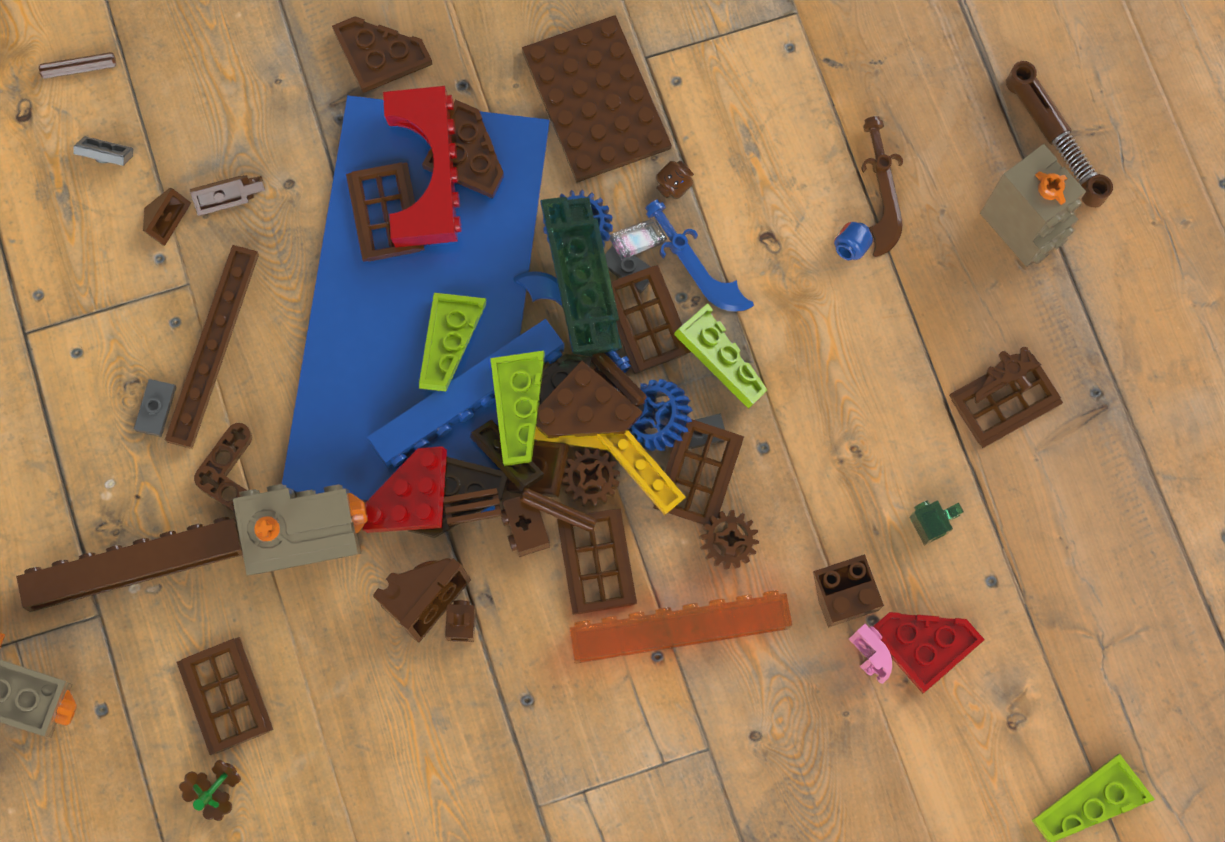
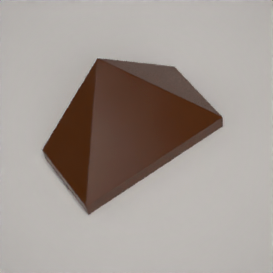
[143,188,191,246]

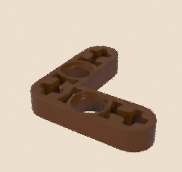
[194,423,252,513]

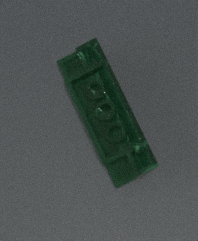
[540,197,622,357]

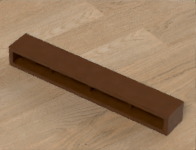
[16,517,243,612]

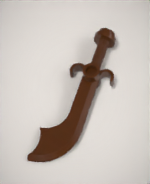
[861,116,903,257]

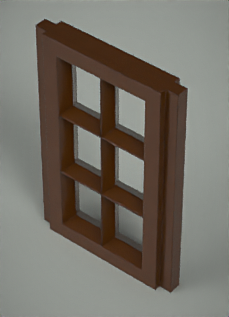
[346,162,425,262]
[600,265,691,374]
[949,350,1063,449]
[653,419,744,525]
[557,509,637,615]
[176,637,274,756]

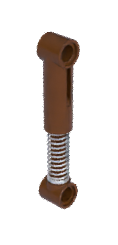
[1006,61,1113,208]

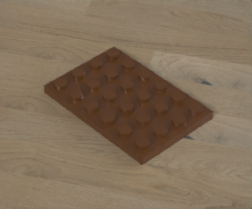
[522,15,672,183]

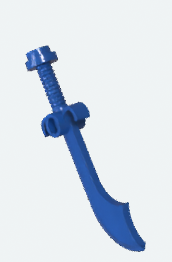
[645,199,754,311]
[513,271,631,373]

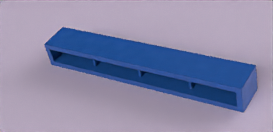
[368,319,564,469]

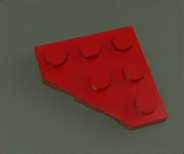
[362,446,447,533]
[873,612,985,694]

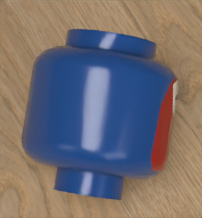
[834,222,873,260]

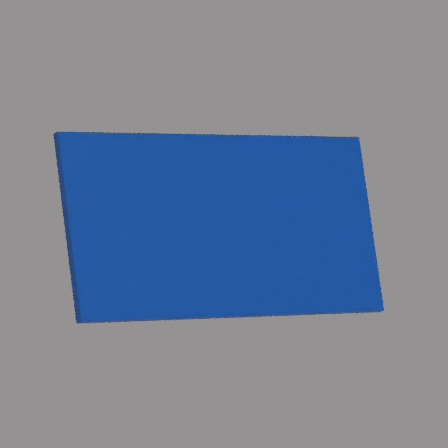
[282,95,550,518]

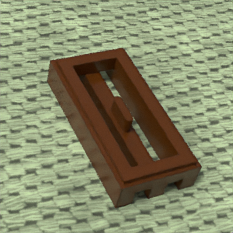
[444,488,502,526]

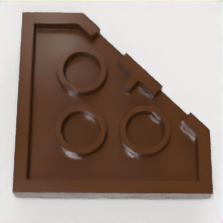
[332,16,433,93]
[422,99,504,199]
[536,361,642,438]

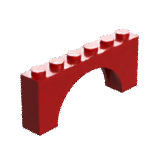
[383,86,462,248]

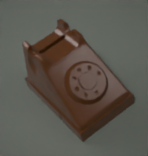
[373,558,471,643]

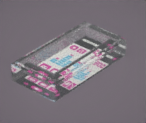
[609,218,667,260]

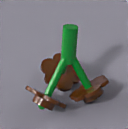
[179,760,241,821]

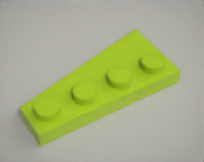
[419,293,486,391]
[674,303,768,409]
[490,351,545,466]
[1032,754,1155,842]

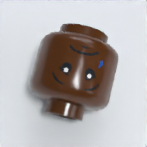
[656,160,694,199]

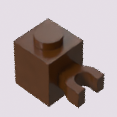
[445,600,476,642]

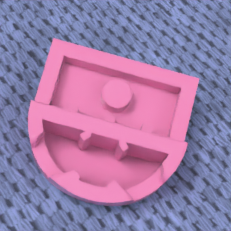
[849,624,892,684]

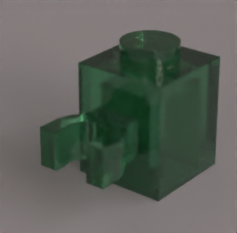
[909,500,964,546]

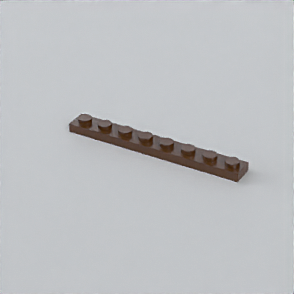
[165,245,259,449]

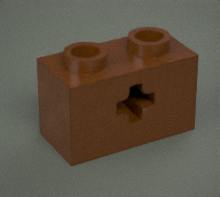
[501,496,550,557]

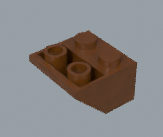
[813,554,884,628]

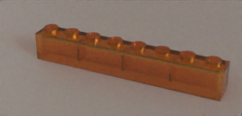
[569,590,792,664]

